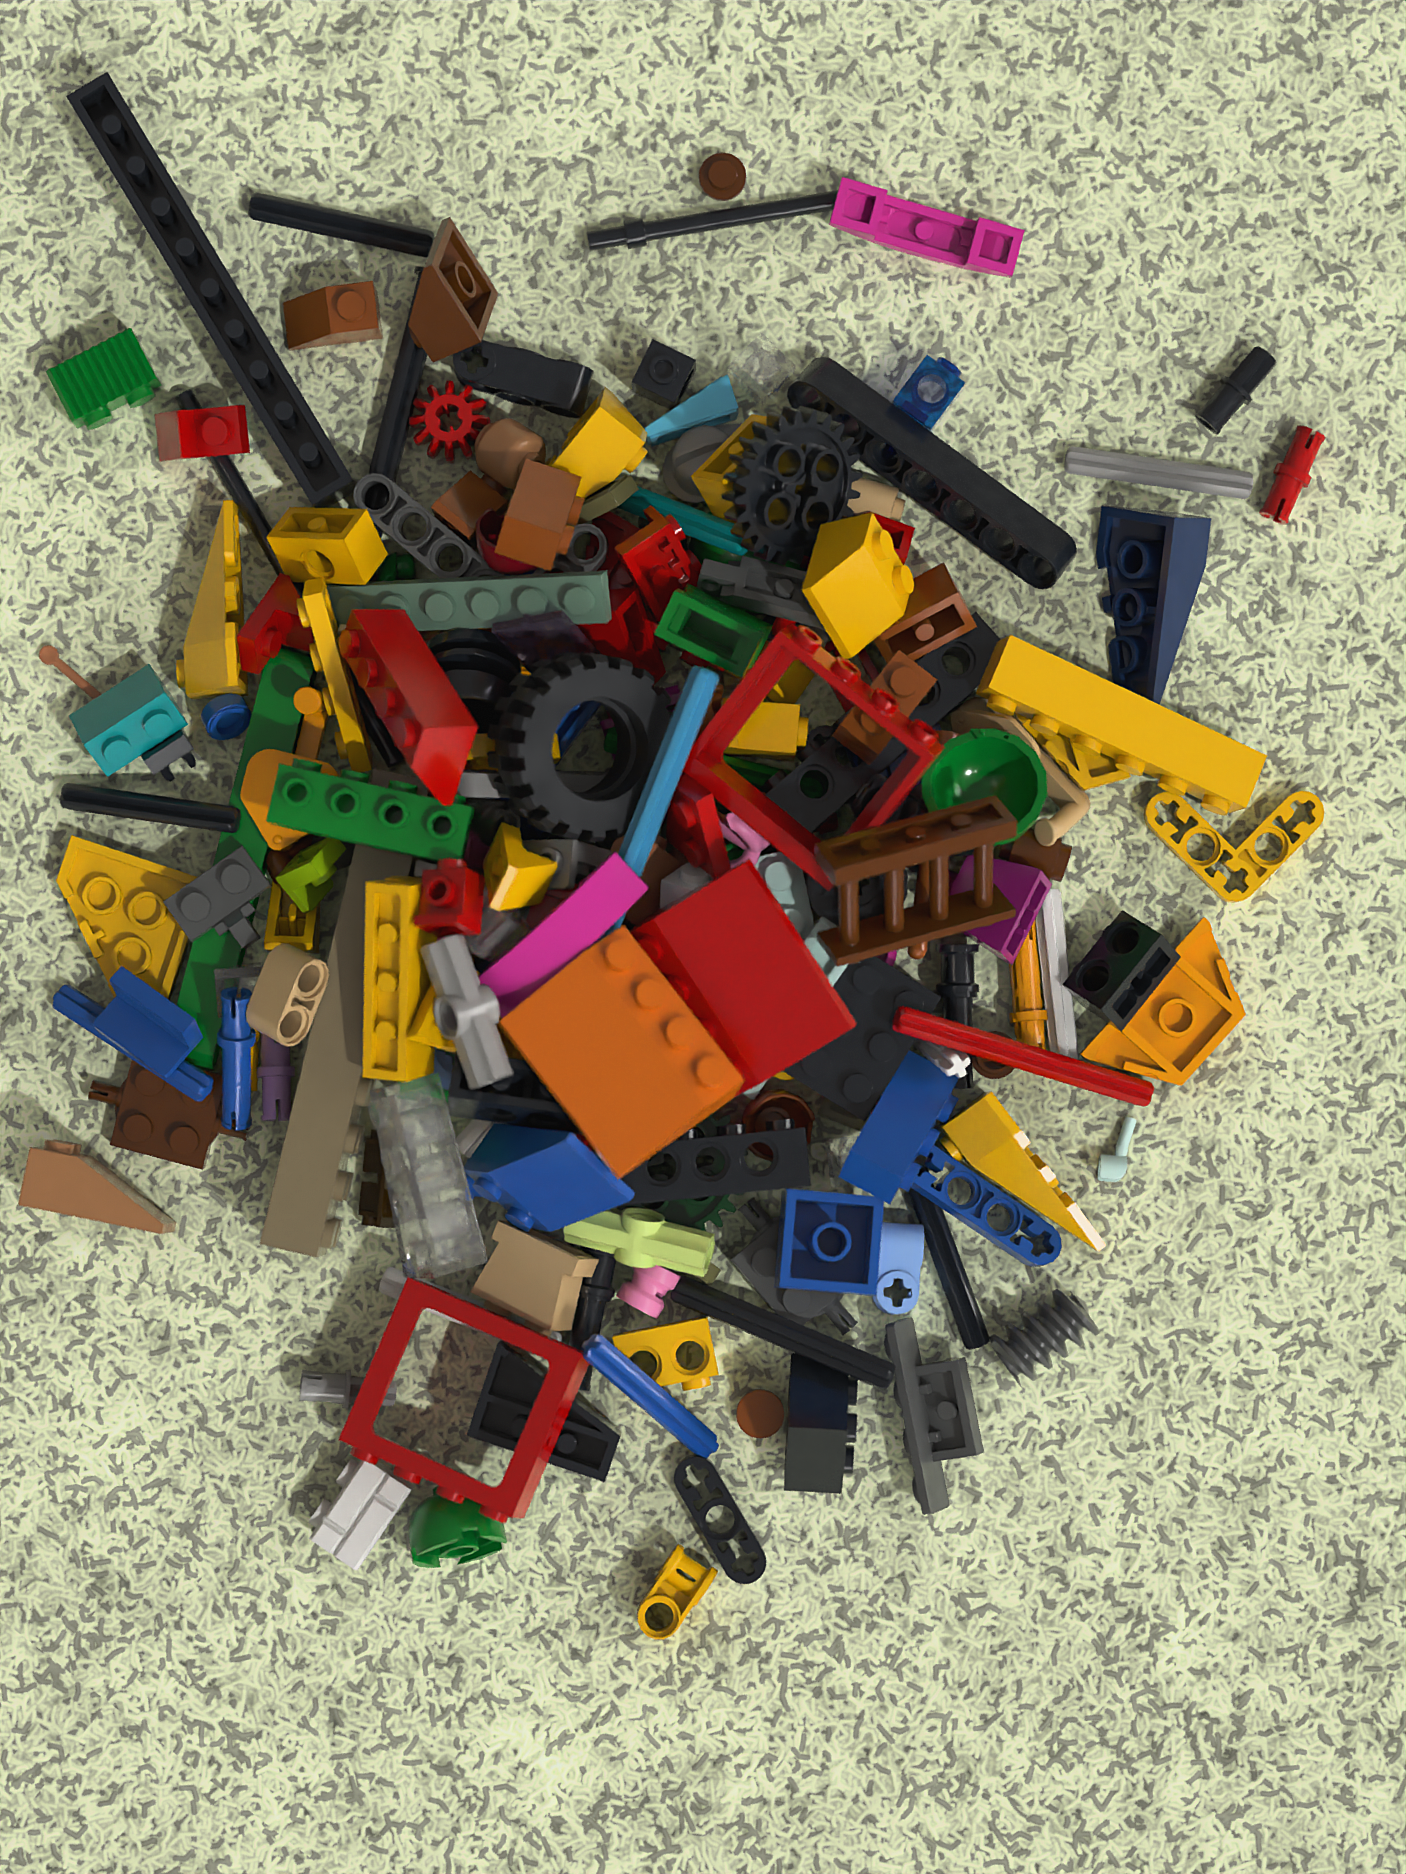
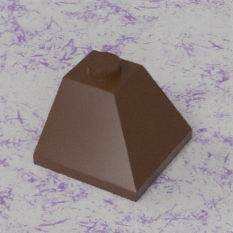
[408,217,499,362]

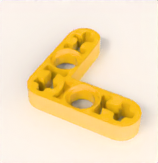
[1144,791,1325,903]

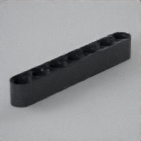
[787,357,1077,589]

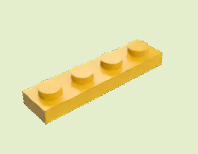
[297,576,373,772]

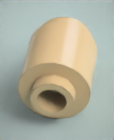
[842,478,906,522]

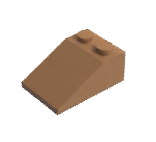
[18,1139,176,1234]

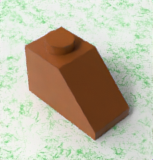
[283,281,383,351]
[431,470,509,550]

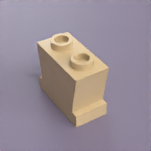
[470,1221,599,1336]

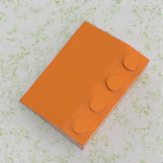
[498,925,744,1180]

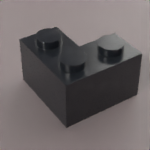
[784,1353,858,1494]

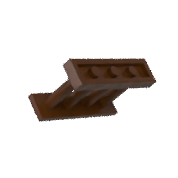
[815,795,1017,967]

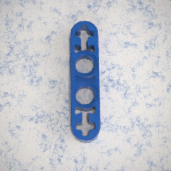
[911,1145,1062,1267]

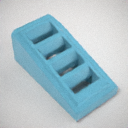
[644,374,739,447]

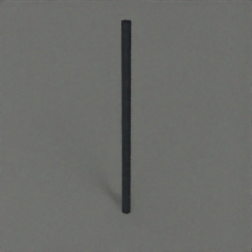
[175,389,405,768]

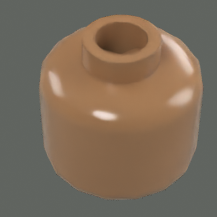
[475,418,546,490]

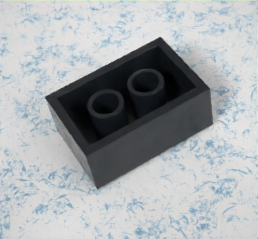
[783,956,941,1121]

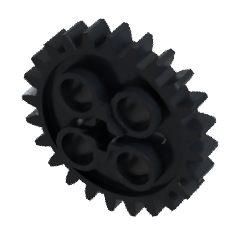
[721,406,862,565]

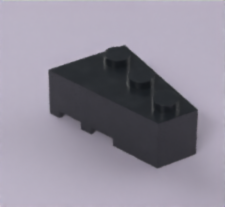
[466,1340,622,1482]

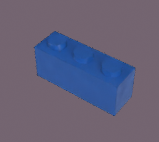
[838,1050,959,1204]

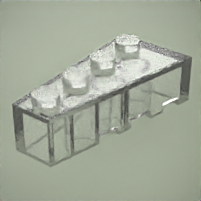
[368,1073,488,1278]

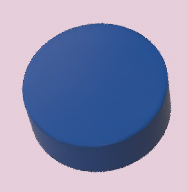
[201,693,252,740]

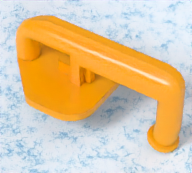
[240,687,340,852]

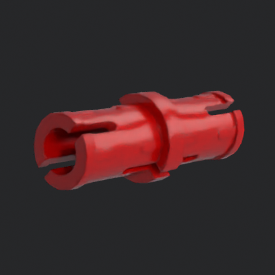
[1259,425,1326,525]

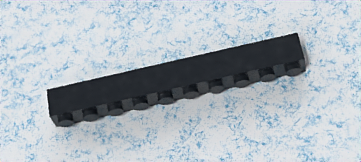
[66,72,356,508]

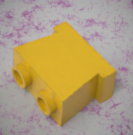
[722,698,809,761]

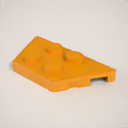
[1079,917,1246,1086]

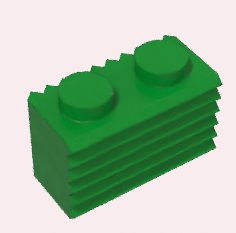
[46,328,162,430]

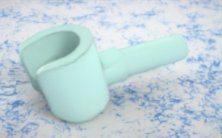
[1097,1117,1137,1182]

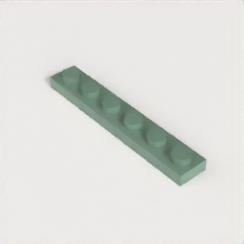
[327,571,612,631]

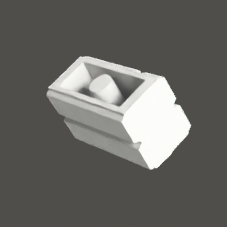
[308,1458,414,1570]

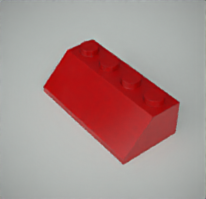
[339,609,478,806]

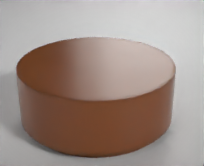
[736,1389,785,1438]

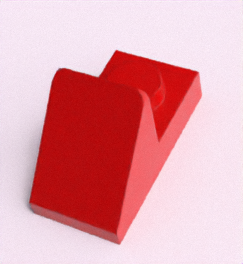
[154,405,250,462]
[237,573,314,675]

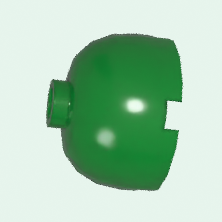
[408,1486,507,1568]

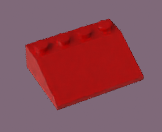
[629,858,857,1097]

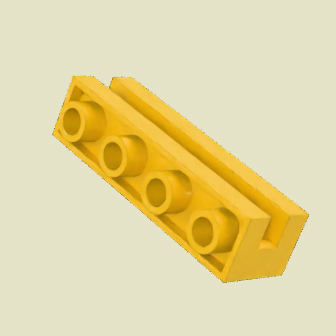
[362,875,437,1082]

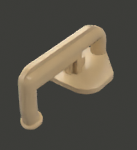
[951,697,1090,846]

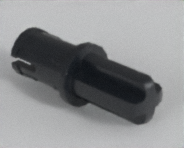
[1195,346,1276,435]

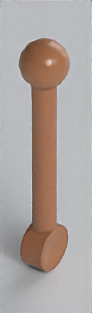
[39,645,101,699]

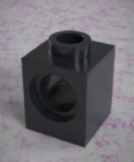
[632,339,696,410]

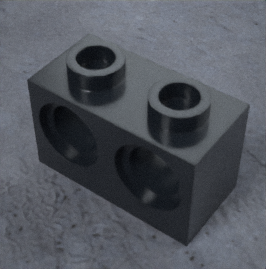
[1062,910,1181,1031]

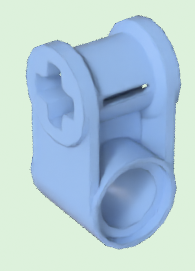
[872,1222,924,1315]

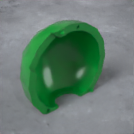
[922,728,1047,846]

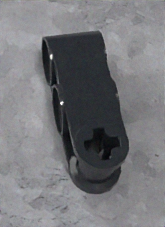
[453,340,594,419]

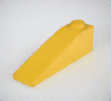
[176,500,249,699]

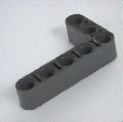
[353,473,610,643]

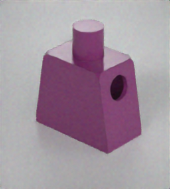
[949,855,1052,965]

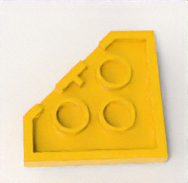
[56,835,197,1000]

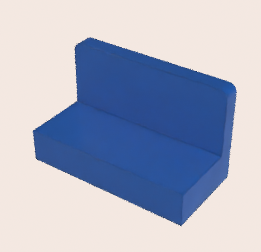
[93,966,203,1079]

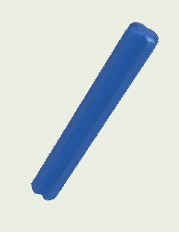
[52,984,214,1102]
[581,1334,719,1459]

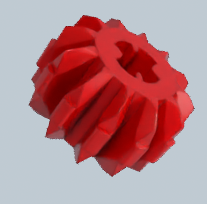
[409,380,491,463]

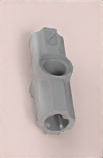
[420,934,513,1089]

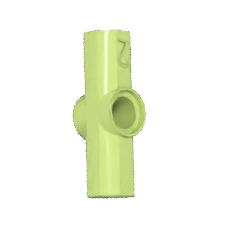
[563,1207,715,1277]

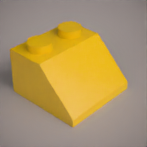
[802,512,914,659]

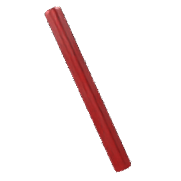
[892,1006,1154,1107]

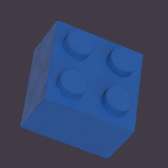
[774,1189,884,1296]

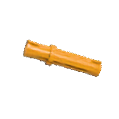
[1009,920,1048,1050]

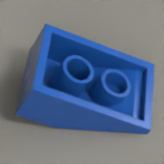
[462,1123,635,1232]

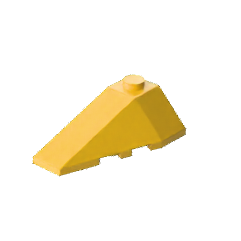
[545,387,648,498]
[939,1091,1106,1251]

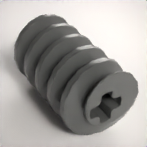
[989,1289,1100,1387]

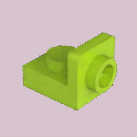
[275,838,346,913]

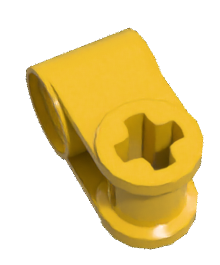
[637,1543,718,1639]

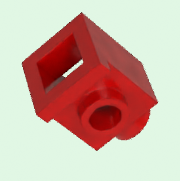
[413,859,485,937]

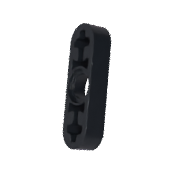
[674,1455,766,1584]

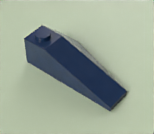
[1096,505,1211,705]

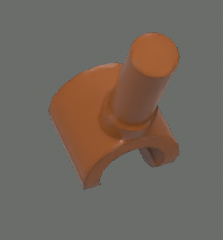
[266,834,314,884]

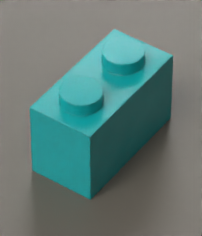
[69,664,188,777]

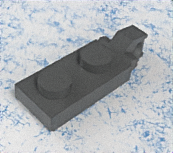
[697,556,824,629]

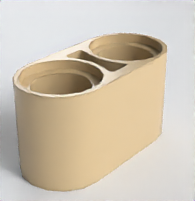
[246,943,329,1046]

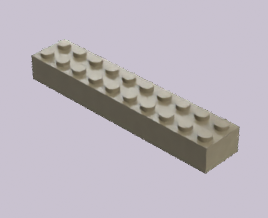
[259,768,436,1258]

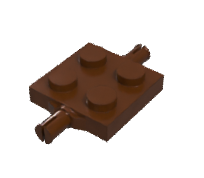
[88,1060,251,1170]

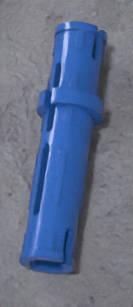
[217,987,256,1130]

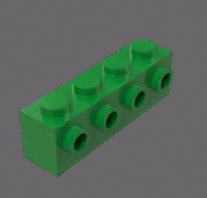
[266,758,475,862]

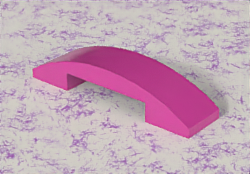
[829,177,1025,278]
[478,851,648,1018]

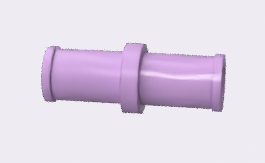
[257,1033,295,1121]

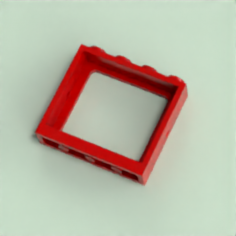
[682,623,945,891]
[338,1277,589,1524]

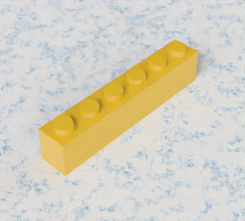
[976,635,1267,815]

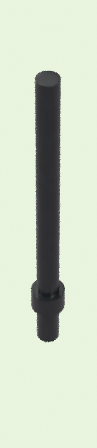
[587,190,838,251]

